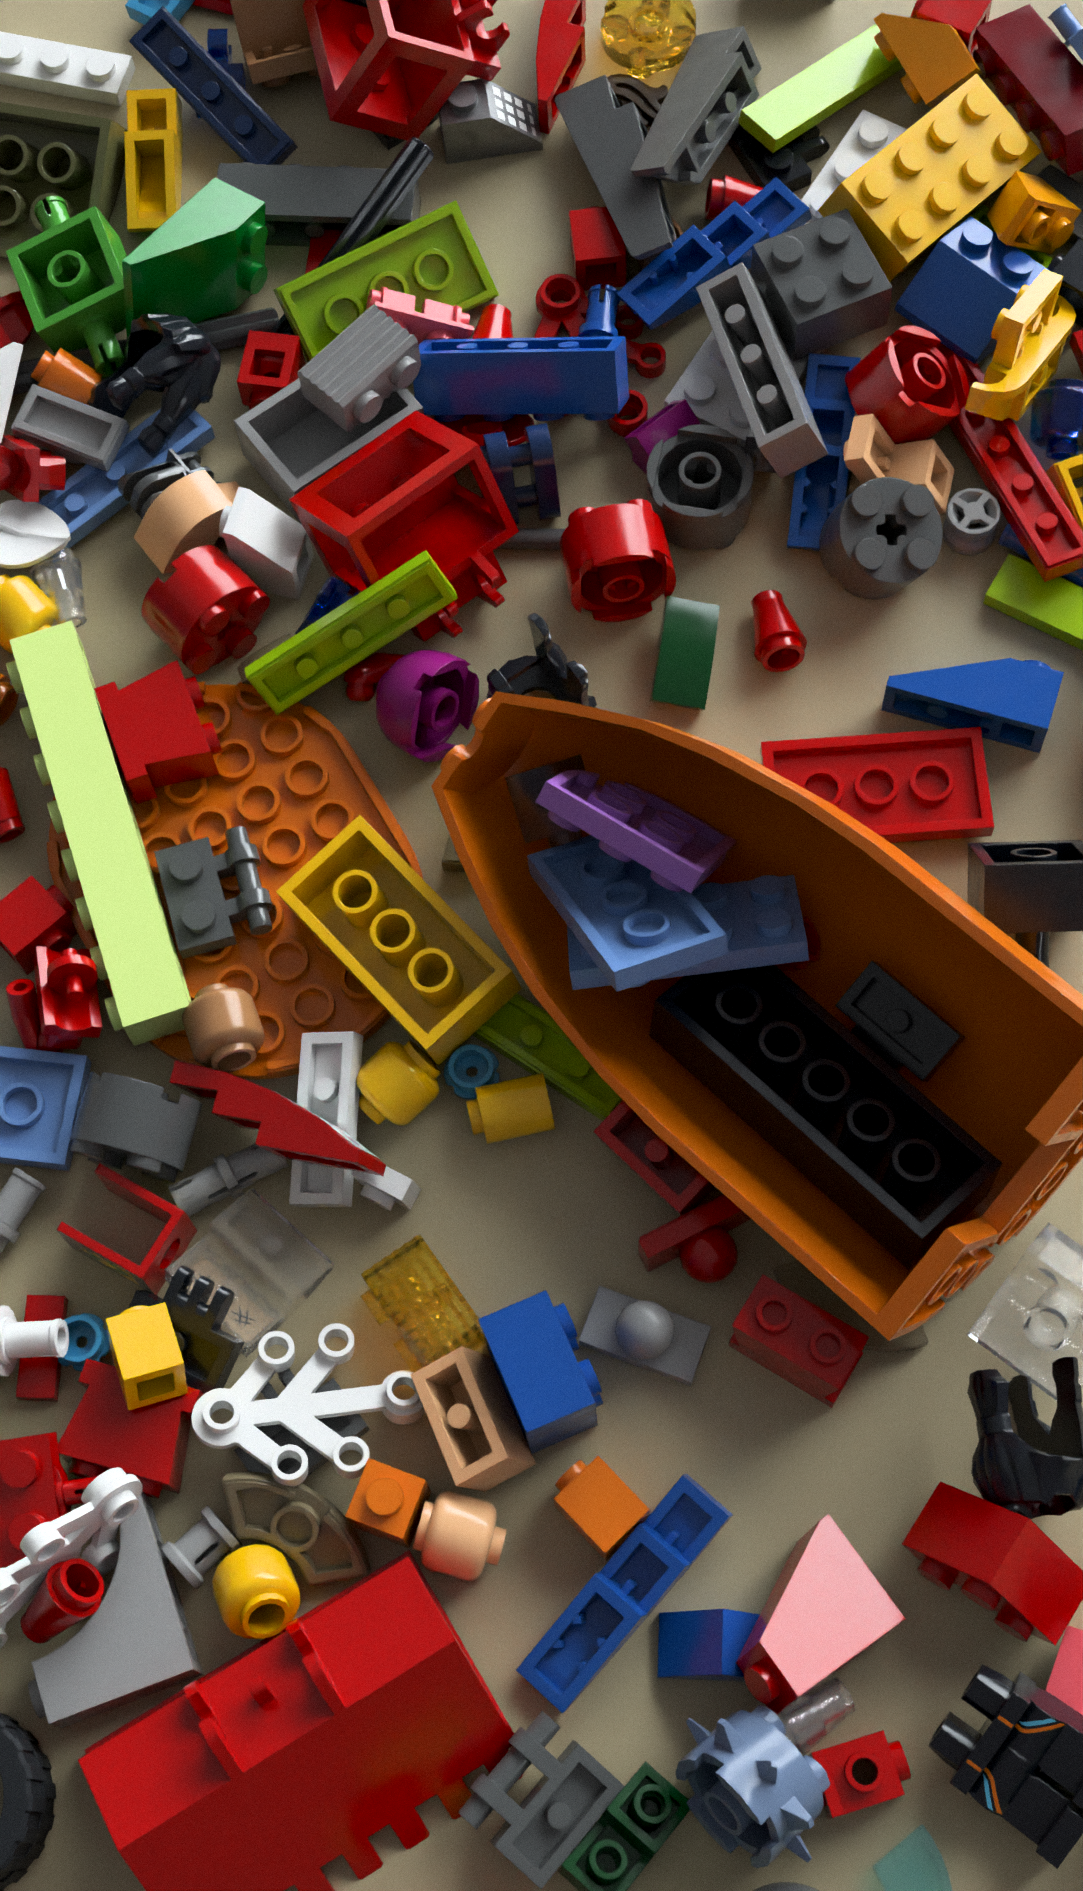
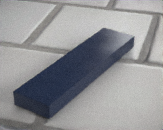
[129,6,298,165]

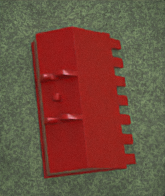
[78,1550,523,1891]

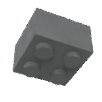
[751,209,893,361]

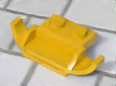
[965,269,1076,421]

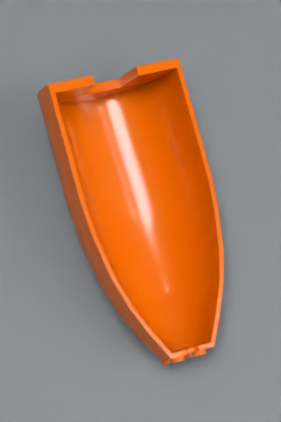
[431,691,1083,1341]

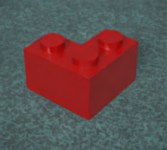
[902,1481,1083,1646]

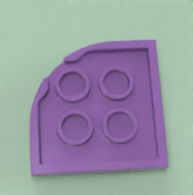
[535,770,737,893]

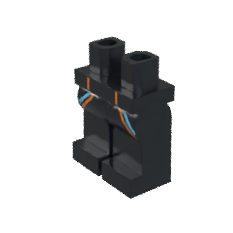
[928,1664,1083,1869]

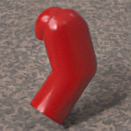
[344,653,405,701]
[6,979,63,1053]

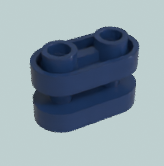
[480,423,561,525]

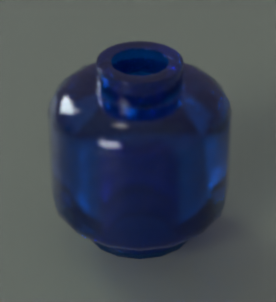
[1029,378,1083,461]

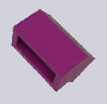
[624,399,701,475]

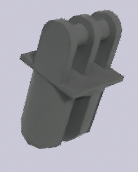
[117,449,221,519]

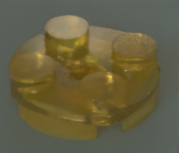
[601,0,696,79]

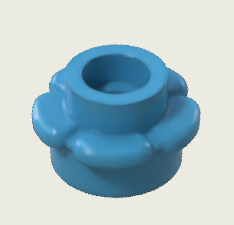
[443,1044,500,1100]
[58,1313,110,1372]

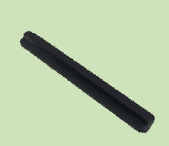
[270,137,434,335]

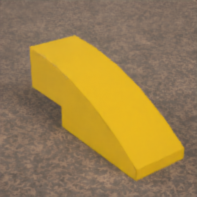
[124,88,183,232]

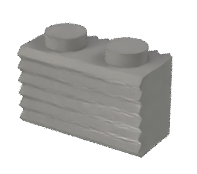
[298,305,421,432]

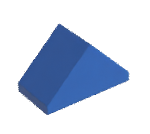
[657,1609,760,1682]

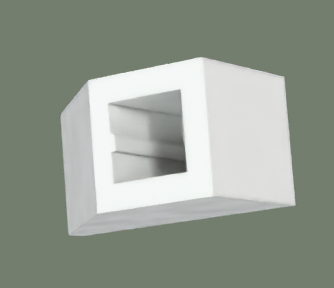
[219,487,314,600]

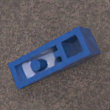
[881,658,1064,753]

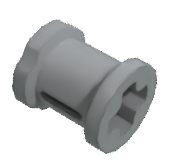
[161,1505,244,1589]

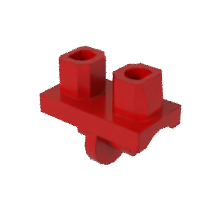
[0,435,66,502]
[33,946,102,1049]

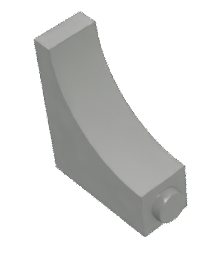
[28,1492,204,1728]

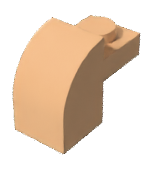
[843,413,955,514]
[133,470,240,574]

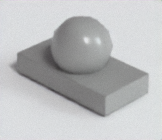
[11,384,130,472]
[579,1286,711,1386]

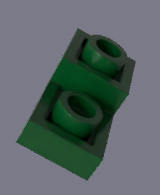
[650,596,720,711]
[558,1761,690,1891]

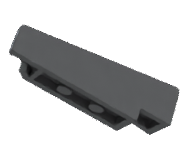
[630,26,762,186]
[554,74,677,260]

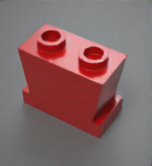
[94,660,223,804]
[729,1274,870,1408]
[58,1358,204,1499]

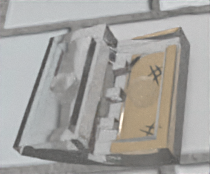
[165,1187,334,1358]

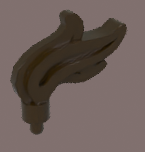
[607,73,668,129]

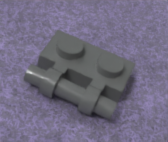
[154,826,273,959]
[458,1711,625,1889]

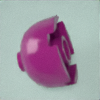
[376,650,479,762]

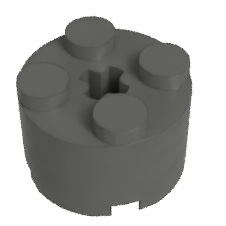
[647,424,754,550]
[819,477,943,600]
[70,1072,203,1183]

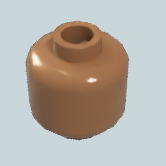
[182,983,265,1072]

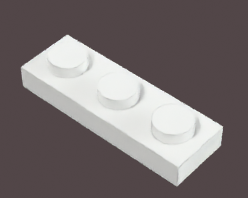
[0,31,135,107]
[289,1031,363,1207]

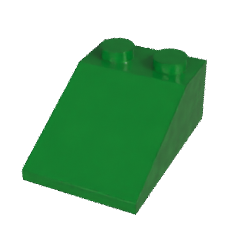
[122,177,268,340]

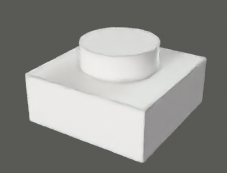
[351,1166,421,1211]

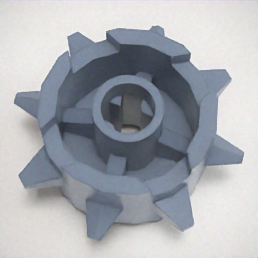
[676,1705,831,1868]

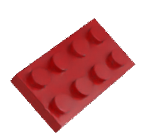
[760,727,994,843]

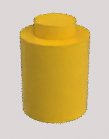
[466,1073,555,1144]

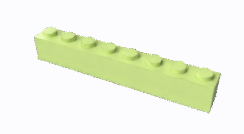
[6,620,192,1046]

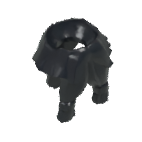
[88,313,221,458]
[486,613,597,707]
[967,1357,1083,1519]

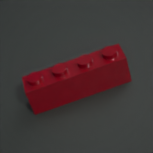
[973,4,1083,176]

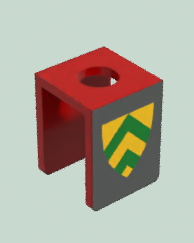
[56,1163,198,1295]

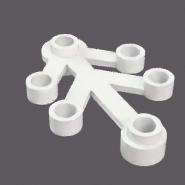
[191,1323,425,1487]
[0,1467,143,1649]

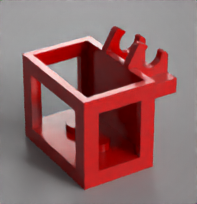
[302,0,510,141]
[289,410,519,642]

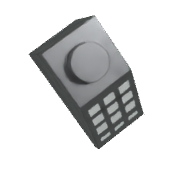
[438,79,543,164]

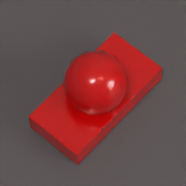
[638,1194,751,1283]

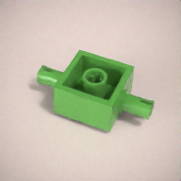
[6,196,127,378]

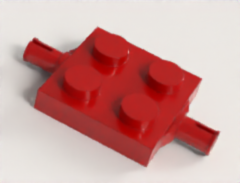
[0,1432,99,1567]

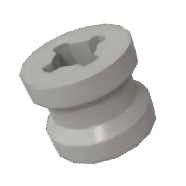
[943,488,1000,556]

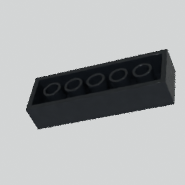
[649,965,1002,1270]

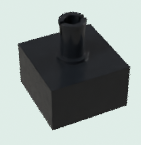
[967,840,1083,968]

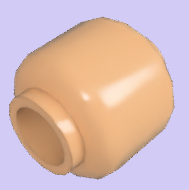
[412,1491,507,1581]

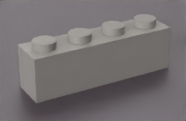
[696,262,828,478]

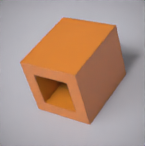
[553,1456,650,1561]
[345,1458,432,1549]

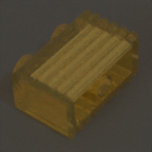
[360,1234,485,1372]

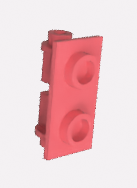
[366,286,474,345]

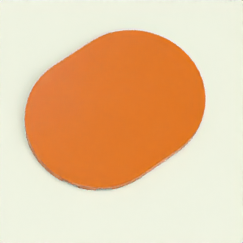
[47,681,423,1080]

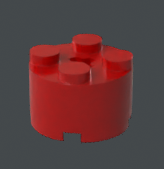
[845,325,970,444]
[559,499,677,622]
[141,545,270,675]

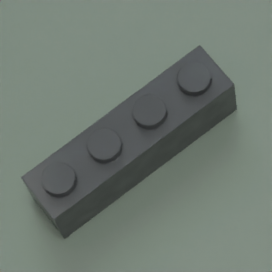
[217,162,421,247]

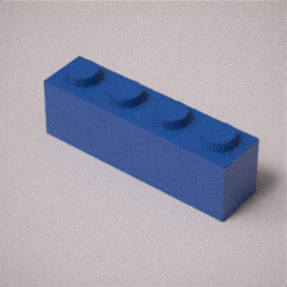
[413,336,629,422]

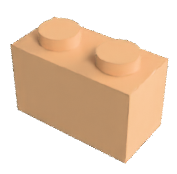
[410,1346,536,1492]

